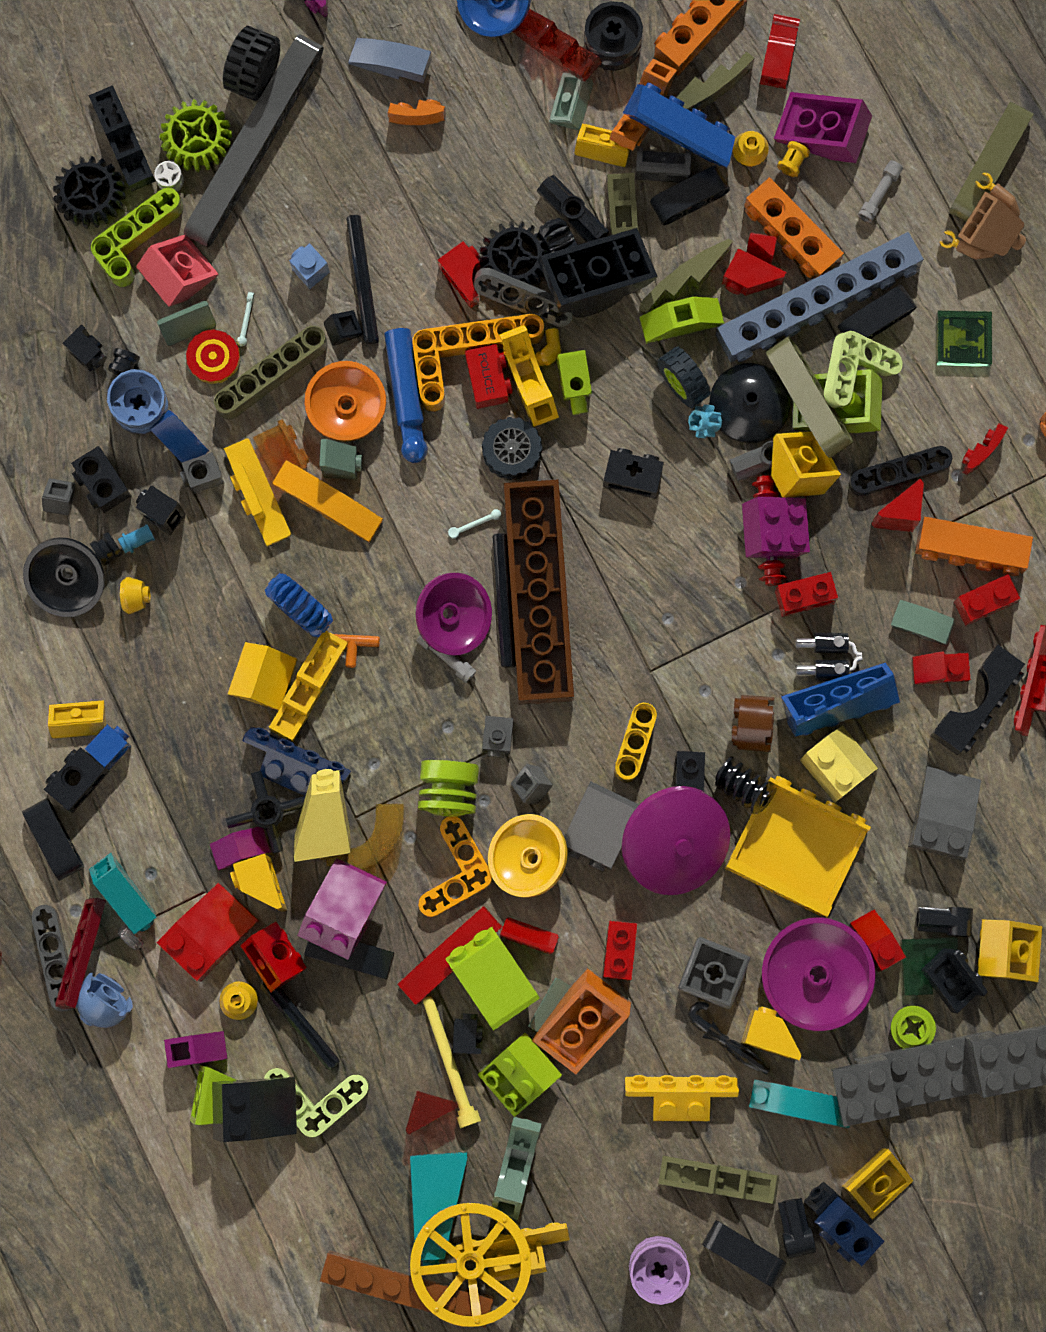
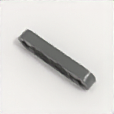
[474,268,573,327]
[32,905,72,1012]

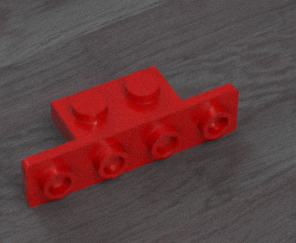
[1014,624,1046,736]

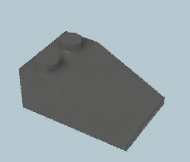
[908,766,981,861]

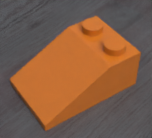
[532,968,631,1074]

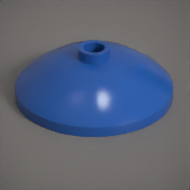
[457,0,531,37]

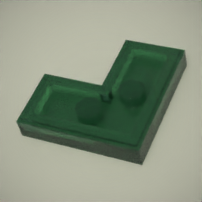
[900,937,958,996]

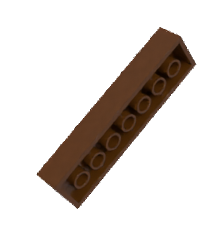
[504,479,574,705]

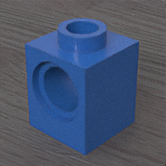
[85,724,131,770]

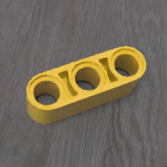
[614,702,657,783]

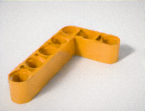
[412,314,544,412]

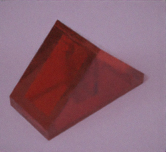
[406,1090,458,1135]

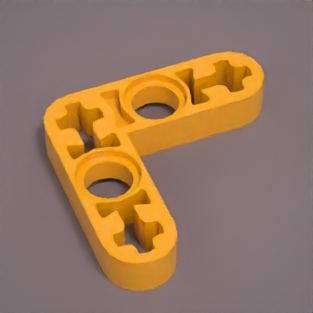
[418,817,492,917]

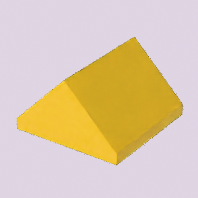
[228,642,298,711]
[842,1148,913,1220]

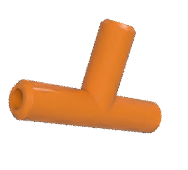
[334,634,380,668]

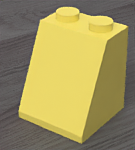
[800,726,878,803]
[294,769,351,862]

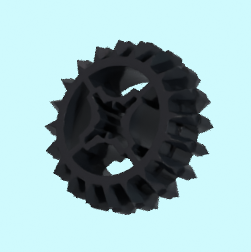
[53,156,126,229]
[479,221,549,294]

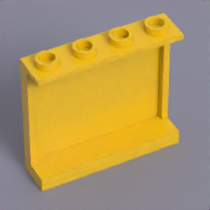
[725,776,871,918]

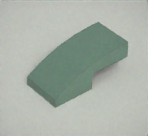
[891,600,956,646]

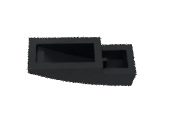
[304,941,394,980]

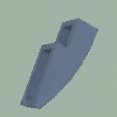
[348,38,432,83]

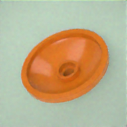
[305,361,386,442]

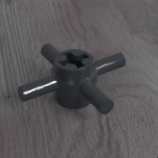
[225,771,306,854]

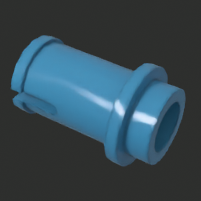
[118,524,155,553]

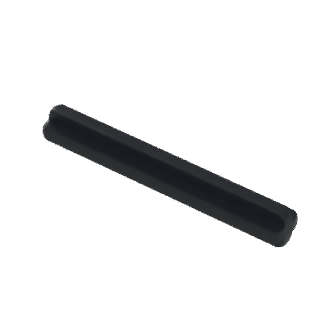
[260,982,340,1070]

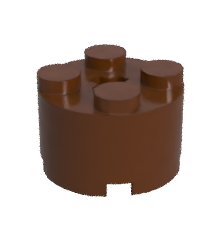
[732,695,775,752]

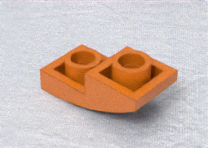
[388,99,446,125]

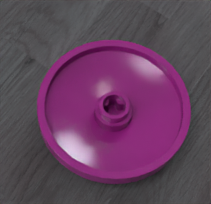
[622,786,730,895]
[762,918,875,1031]

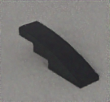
[88,85,156,192]

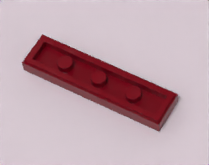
[55,897,106,1009]

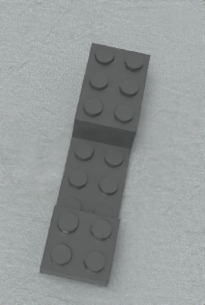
[831,1025,1046,1127]

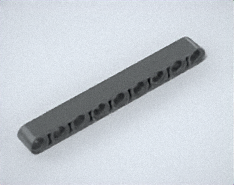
[183,34,324,248]

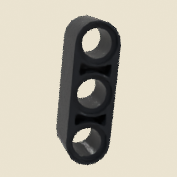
[650,165,730,226]
[837,285,917,341]
[22,798,84,881]
[701,1220,787,1288]

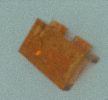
[253,419,309,479]

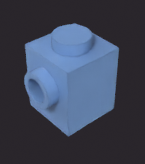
[289,243,330,289]

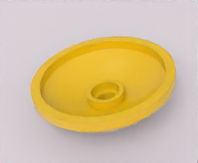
[488,814,567,898]

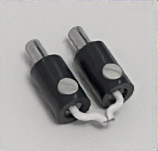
[795,633,862,680]

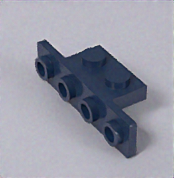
[242,727,351,796]

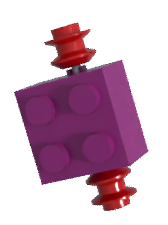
[742,476,810,586]

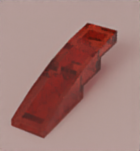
[512,8,602,82]

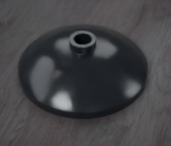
[709,363,791,443]
[23,537,105,617]

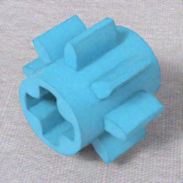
[688,404,722,438]

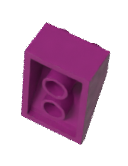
[774,92,872,163]

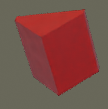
[871,479,924,532]

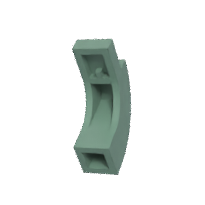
[492,1117,541,1221]

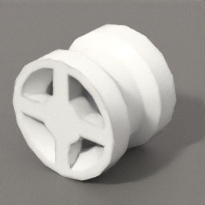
[154,161,184,191]

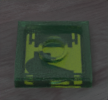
[937,310,992,366]

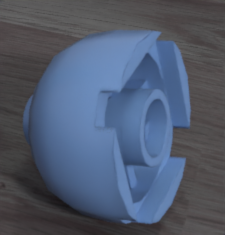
[76,973,133,1028]

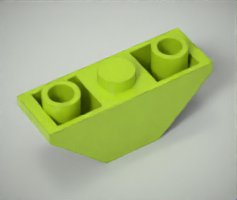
[639,297,725,344]

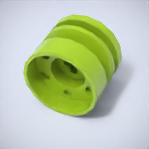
[418,760,479,817]

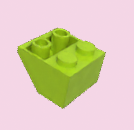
[477,1033,562,1117]

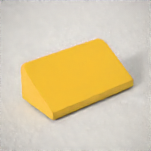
[574,123,630,167]
[48,700,106,739]

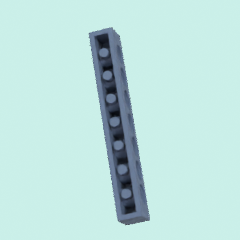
[716,232,924,363]

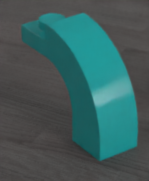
[749,1079,850,1128]

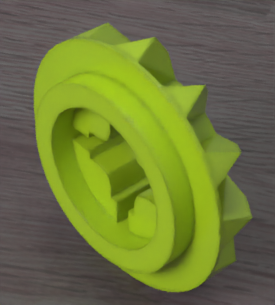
[890,1006,936,1049]

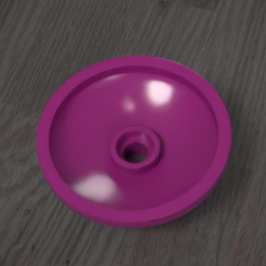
[415,572,492,655]

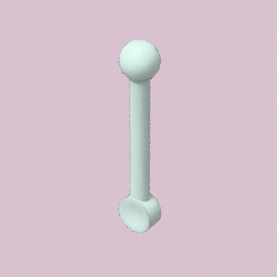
[236,292,254,347]
[448,509,502,539]

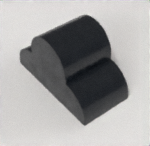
[538,228,658,318]

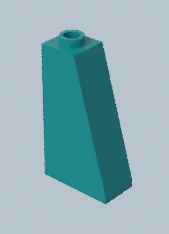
[410,1152,468,1266]

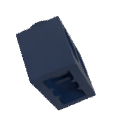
[815,1196,885,1267]

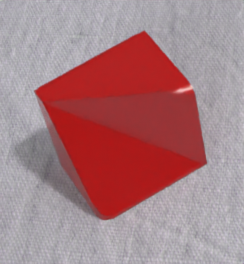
[746,233,777,264]

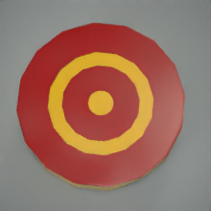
[186,329,241,384]

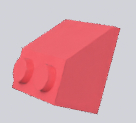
[136,235,218,307]

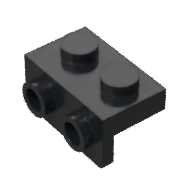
[921,948,988,1014]

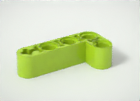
[91,188,183,287]

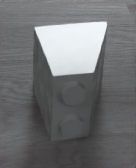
[564,781,639,872]

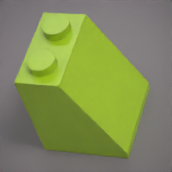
[445,927,540,1031]

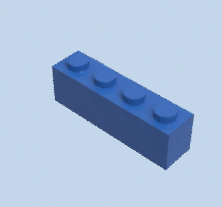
[781,663,900,737]

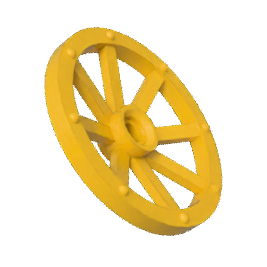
[410,1203,531,1327]

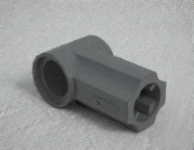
[729,441,773,482]

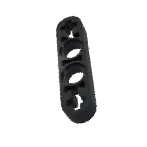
[849,446,953,496]

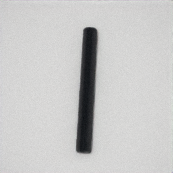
[346,215,379,345]
[493,533,516,668]

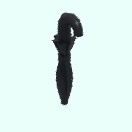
[688,1002,770,1075]

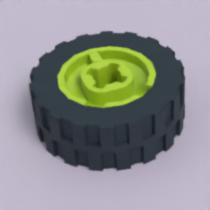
[657,346,711,408]

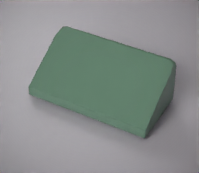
[549,73,594,130]
[157,301,216,346]
[528,978,571,1032]

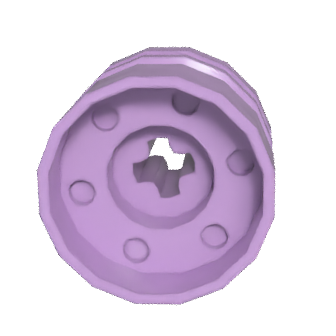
[629,1236,690,1305]

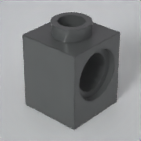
[180,452,225,494]

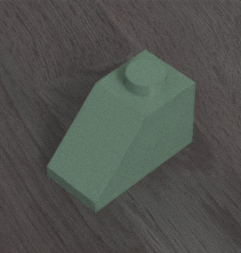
[319,439,362,479]

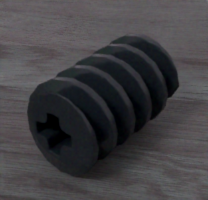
[715,756,777,815]

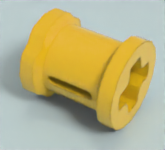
[777,141,810,177]

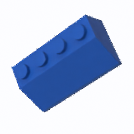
[623,83,735,168]

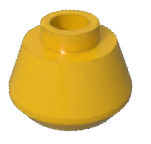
[732,131,769,166]
[120,577,151,614]
[219,982,258,1020]

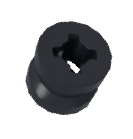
[108,348,140,375]
[89,532,123,566]

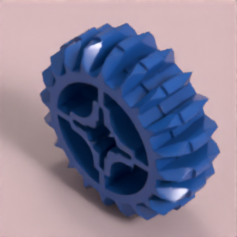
[265,573,333,637]

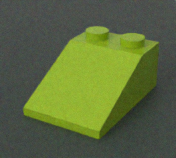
[792,369,883,433]

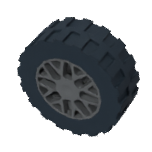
[482,417,542,480]

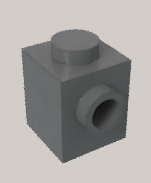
[482,716,513,758]

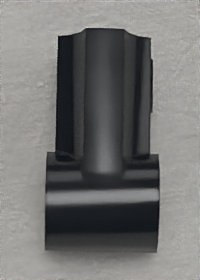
[916,907,973,937]
[777,1198,816,1259]

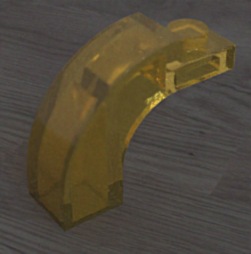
[320,804,405,871]

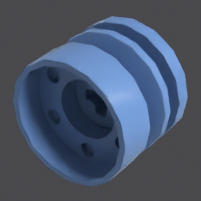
[107,369,168,434]

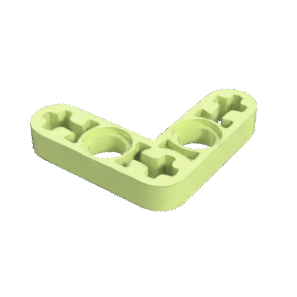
[824,331,903,408]
[264,1068,369,1137]

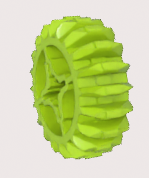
[159,99,232,172]

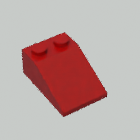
[156,883,259,982]

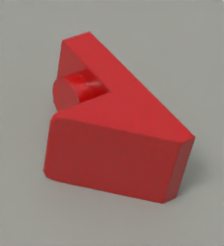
[912,652,971,685]

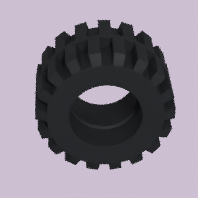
[223,25,280,101]

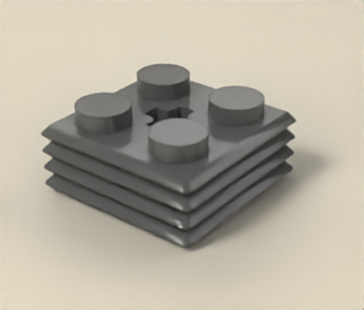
[678,937,750,1009]

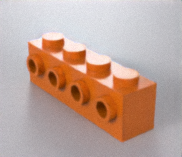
[915,516,1033,576]

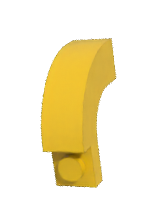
[499,325,559,427]

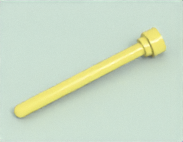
[423,996,481,1128]

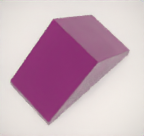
[210,827,271,870]

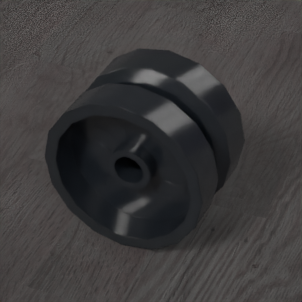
[584,1,643,71]

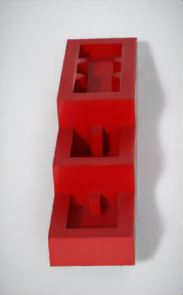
[397,906,502,1005]

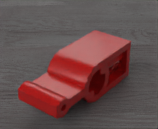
[759,14,800,89]

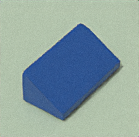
[149,410,209,463]

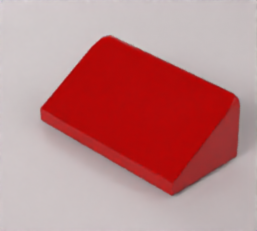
[500,917,559,955]

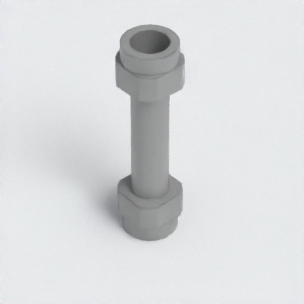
[858,160,903,223]
[416,635,477,683]

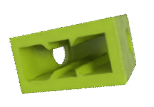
[556,350,592,415]

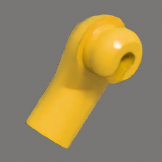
[535,328,561,366]

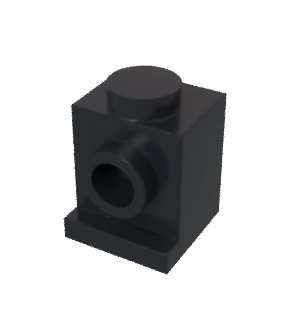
[62,324,107,372]
[453,1013,483,1054]

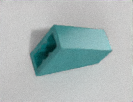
[89,853,157,934]

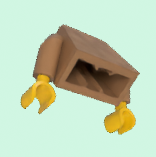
[940,173,1026,259]

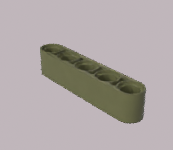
[948,101,1034,222]
[214,325,327,420]
[766,336,853,458]

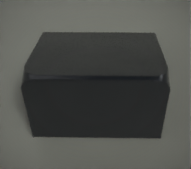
[324,310,363,346]

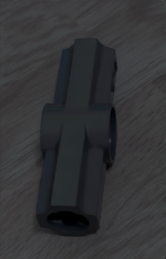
[537,174,609,242]

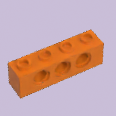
[654,0,747,76]
[744,177,844,279]

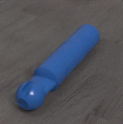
[384,328,428,463]

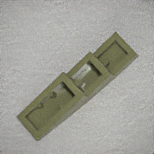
[676,51,755,112]
[607,173,639,235]
[639,238,733,314]
[658,1156,780,1204]

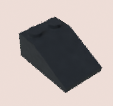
[212,1077,297,1142]

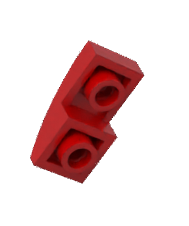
[961,423,1008,475]

